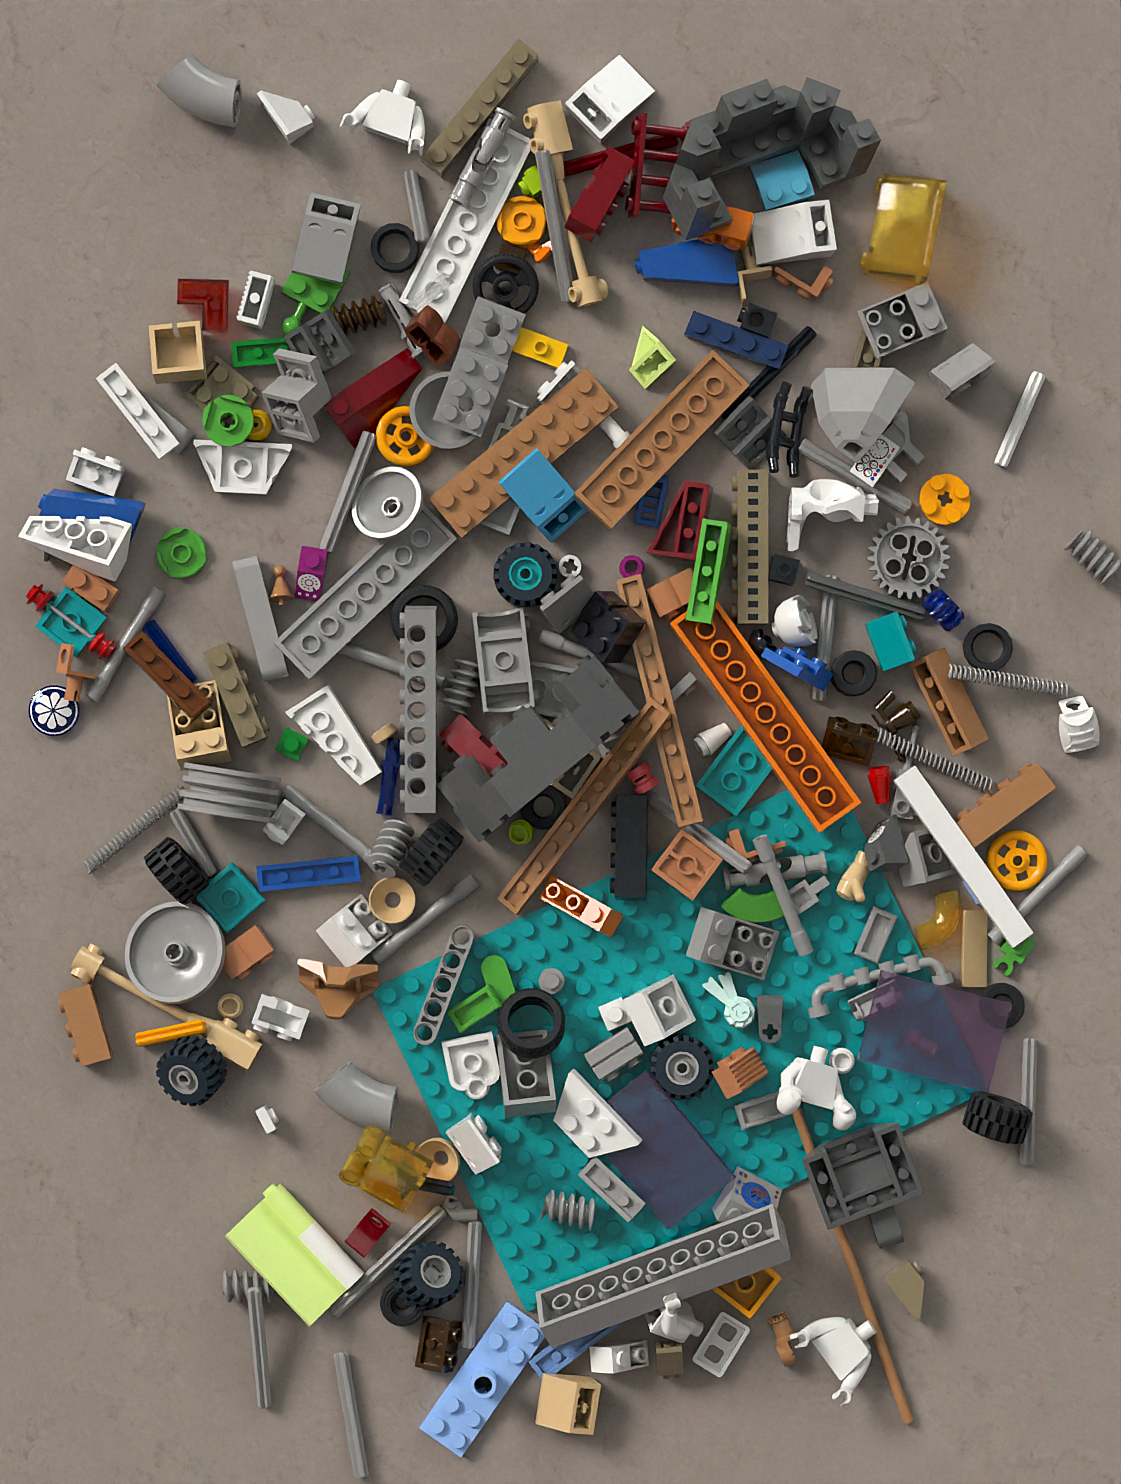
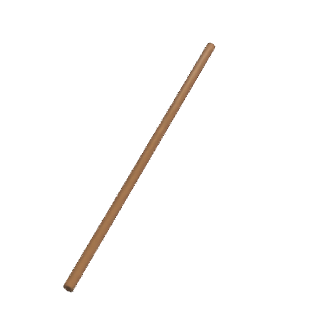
[792,1106,913,1424]

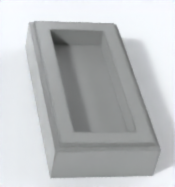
[854,906,898,964]
[734,1091,791,1130]

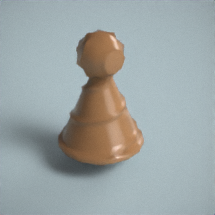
[269,565,294,606]

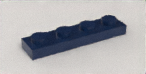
[684,311,789,371]

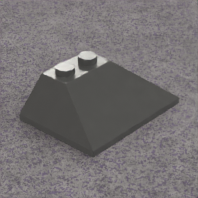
[802,1122,924,1230]

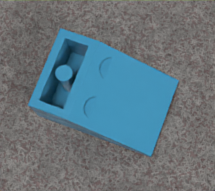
[498,448,588,543]

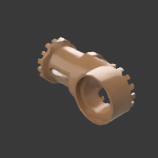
[767,1312,797,1367]

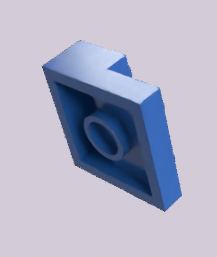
[761,646,834,691]

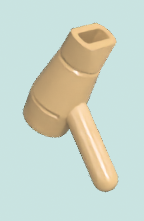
[836,850,869,902]

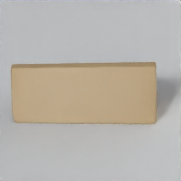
[961,910,988,987]

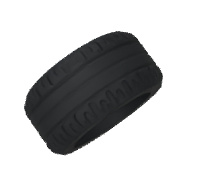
[390,585,458,651]
[498,988,565,1058]

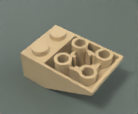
[167,680,232,771]

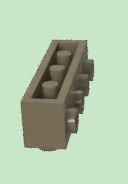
[203,642,270,747]

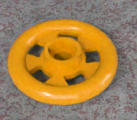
[376,406,435,466]
[986,830,1047,891]

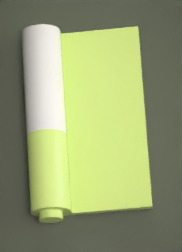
[225,1183,364,1326]

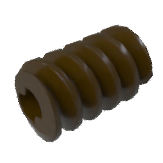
[331,295,387,336]

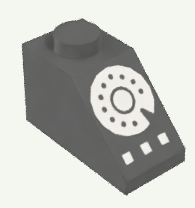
[864,815,909,872]

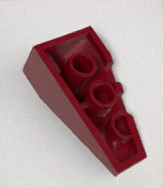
[324,348,422,449]

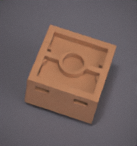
[650,829,723,901]

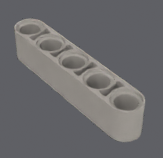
[232,555,289,682]
[413,925,474,1045]

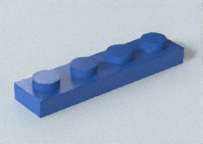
[256,856,361,892]

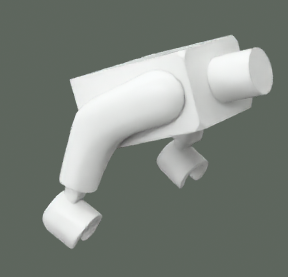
[340,80,425,155]
[645,1292,704,1343]
[790,1317,877,1407]

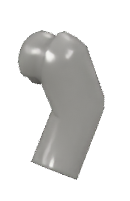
[443,1195,477,1221]

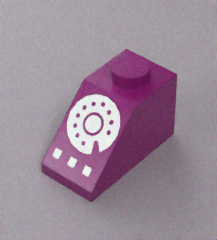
[295,546,329,601]

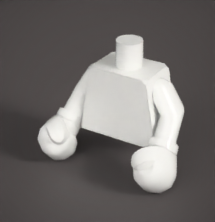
[776,1046,856,1131]

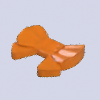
[519,241,552,264]

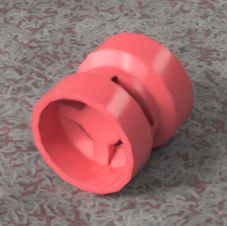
[626,762,660,795]

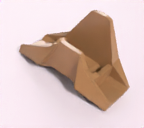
[297,958,379,1020]

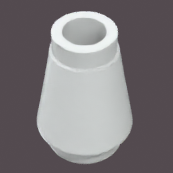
[693,723,732,757]

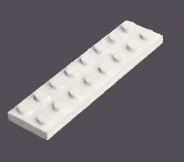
[399,118,531,324]

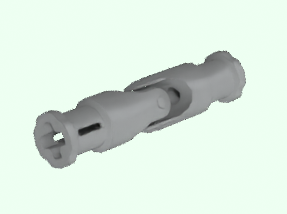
[449,107,516,209]
[722,851,827,890]

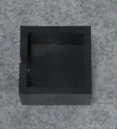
[570,591,646,663]

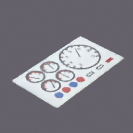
[850,434,900,487]

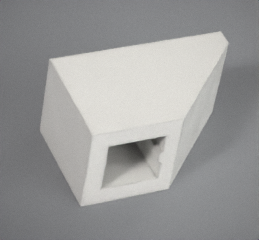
[589,1340,649,1374]

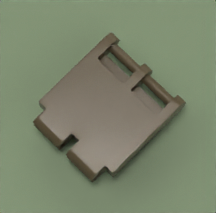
[183,354,259,425]

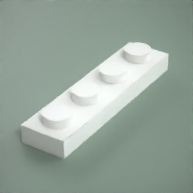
[96,363,180,460]

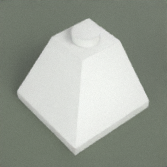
[257,91,315,144]

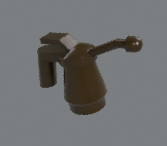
[871,689,921,762]

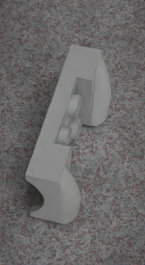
[472,607,539,717]

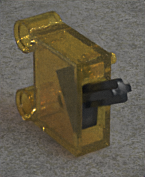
[339,1126,456,1212]

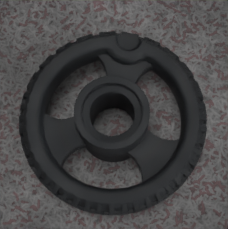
[473,253,539,314]

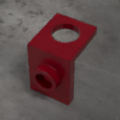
[345,1208,392,1258]

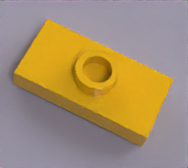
[512,327,569,369]

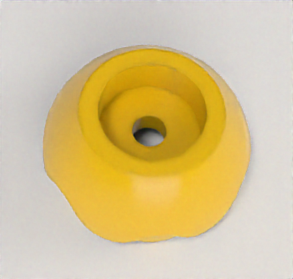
[247,410,272,441]

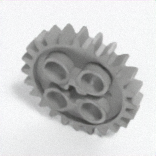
[867,516,950,600]

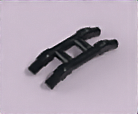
[766,381,812,478]

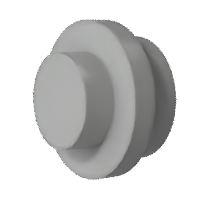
[539,968,564,994]

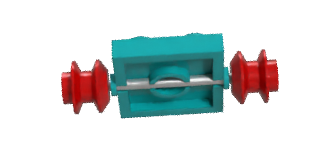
[26,584,116,660]

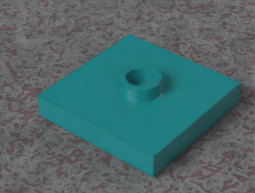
[195,862,266,934]

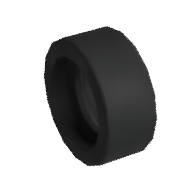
[371,223,419,273]
[963,623,1013,671]

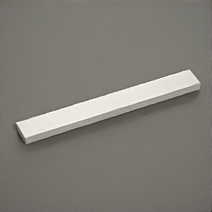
[893,766,1033,948]

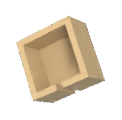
[149,321,207,384]

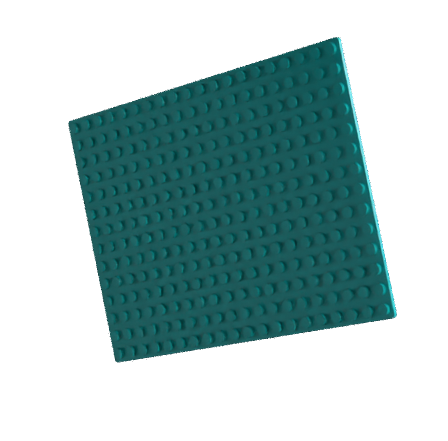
[373,790,986,1311]

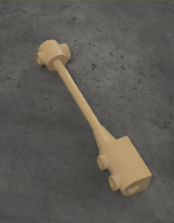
[523,100,608,308]
[70,944,262,1072]

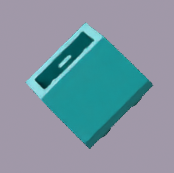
[864,611,917,672]

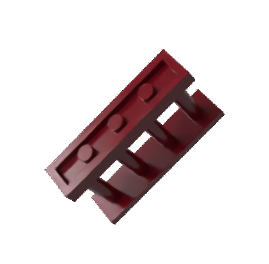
[625,113,692,219]

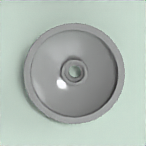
[409,372,476,449]
[352,467,423,540]

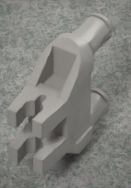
[852,411,925,483]

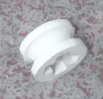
[559,555,581,578]

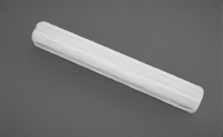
[994,371,1045,468]

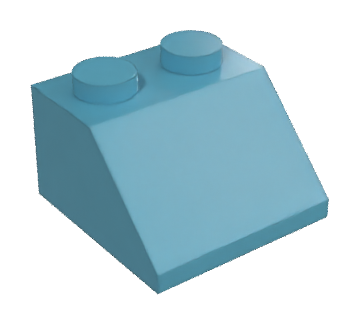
[749,150,815,211]

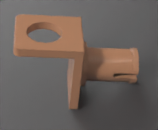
[56,643,97,702]

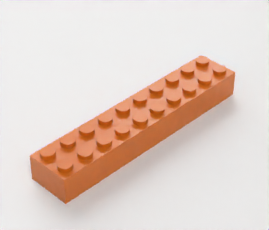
[670,601,861,834]

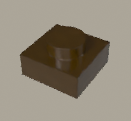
[495,243,527,275]

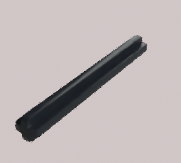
[721,326,817,420]

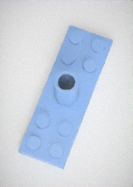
[419,1301,545,1457]

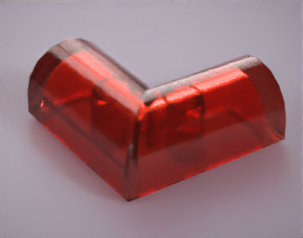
[177,279,229,333]

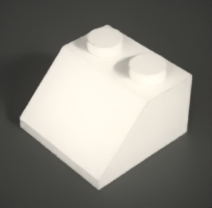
[622,974,696,1047]

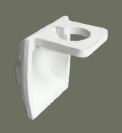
[1059,696,1100,753]

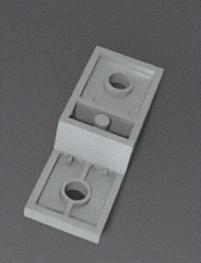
[433,296,526,437]

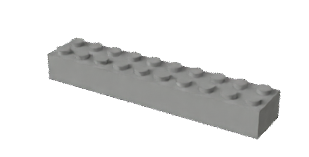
[536,1204,791,1348]

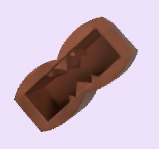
[404,305,461,366]

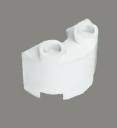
[252,994,310,1041]

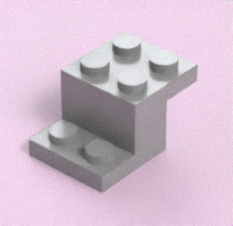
[261,348,332,443]

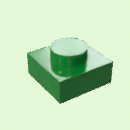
[275,727,309,761]

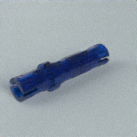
[376,738,402,816]

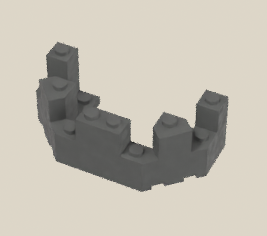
[663,77,881,241]
[436,655,641,842]

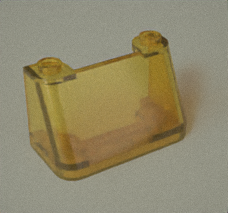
[860,173,946,285]

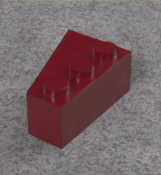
[564,146,635,242]
[647,480,713,562]
[439,713,509,777]

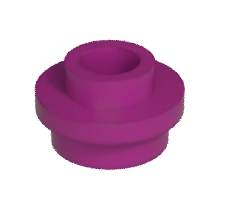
[619,555,645,578]

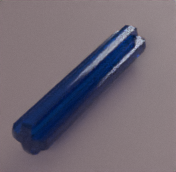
[144,620,197,683]

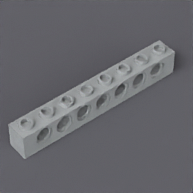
[400,606,437,813]

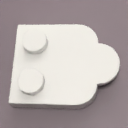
[442,1031,500,1099]

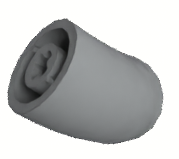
[157,55,242,128]
[314,1061,398,1135]

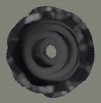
[749,629,777,658]

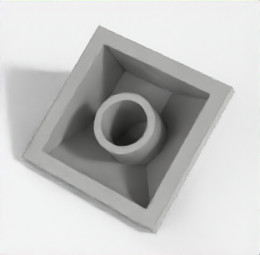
[899,828,958,887]

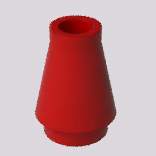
[867,766,892,804]

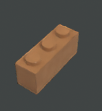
[58,983,114,1067]

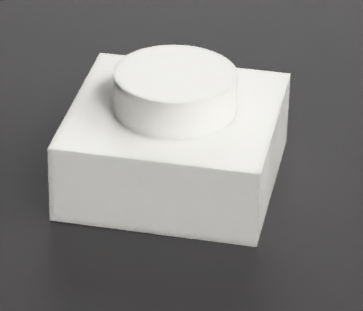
[598,997,632,1031]
[255,1105,279,1134]

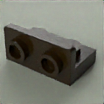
[821,716,878,766]
[415,1316,462,1373]

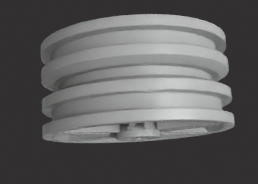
[177,762,281,823]

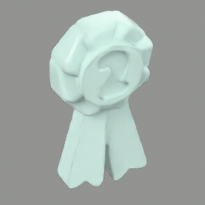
[702,972,756,1029]

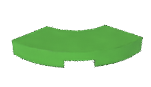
[721,888,784,922]

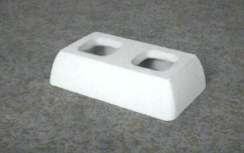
[693,1312,750,1377]

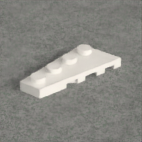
[285,685,383,785]

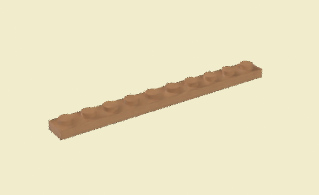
[616,574,704,828]
[497,698,673,915]

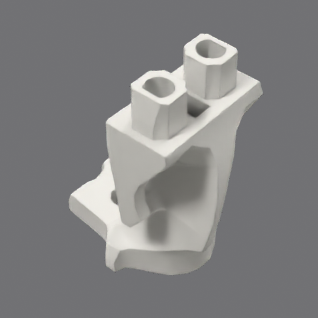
[787,479,879,551]

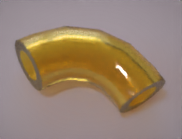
[915,889,961,950]

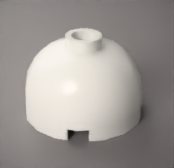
[772,595,818,648]

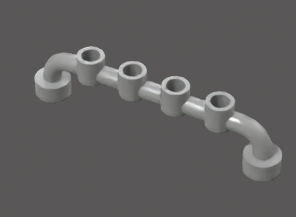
[807,954,954,1018]

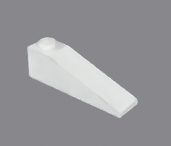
[18,516,132,581]

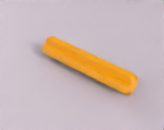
[135,1020,207,1046]

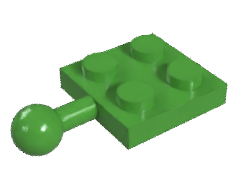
[281,269,350,335]

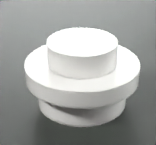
[829,1048,855,1074]

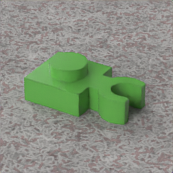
[993,938,1035,976]

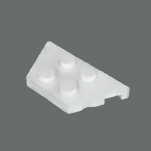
[194,440,293,495]
[553,1069,642,1158]

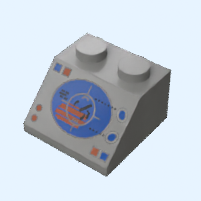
[712,1166,782,1223]

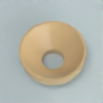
[369,877,416,924]
[414,1138,461,1181]

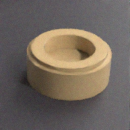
[370,722,397,744]

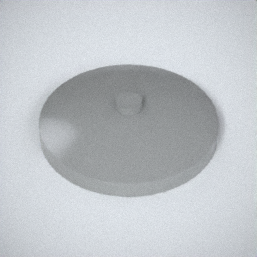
[124,901,226,1004]

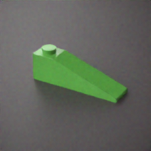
[686,519,732,624]

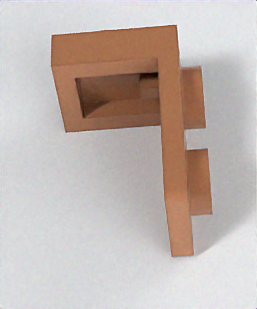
[772,266,834,300]
[725,829,787,862]

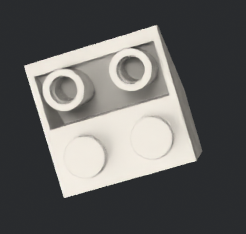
[316,894,393,967]

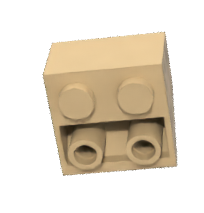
[535,1373,601,1435]

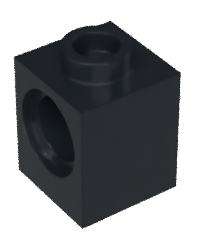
[737,303,778,338]
[768,554,800,586]

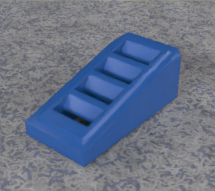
[634,475,669,528]

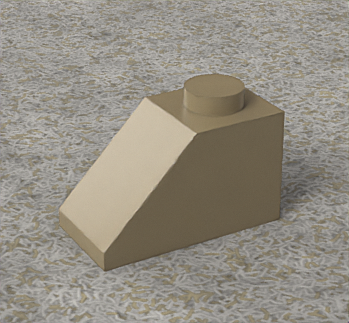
[883,1259,925,1321]
[655,1340,684,1380]

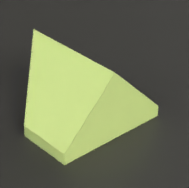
[629,326,676,389]

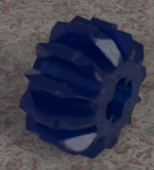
[922,588,965,632]

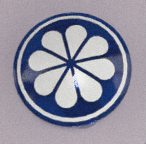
[28,685,80,736]

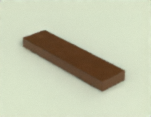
[123,631,212,721]

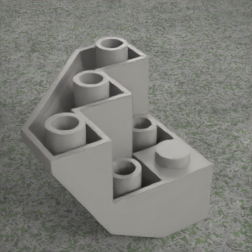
[811,368,915,463]

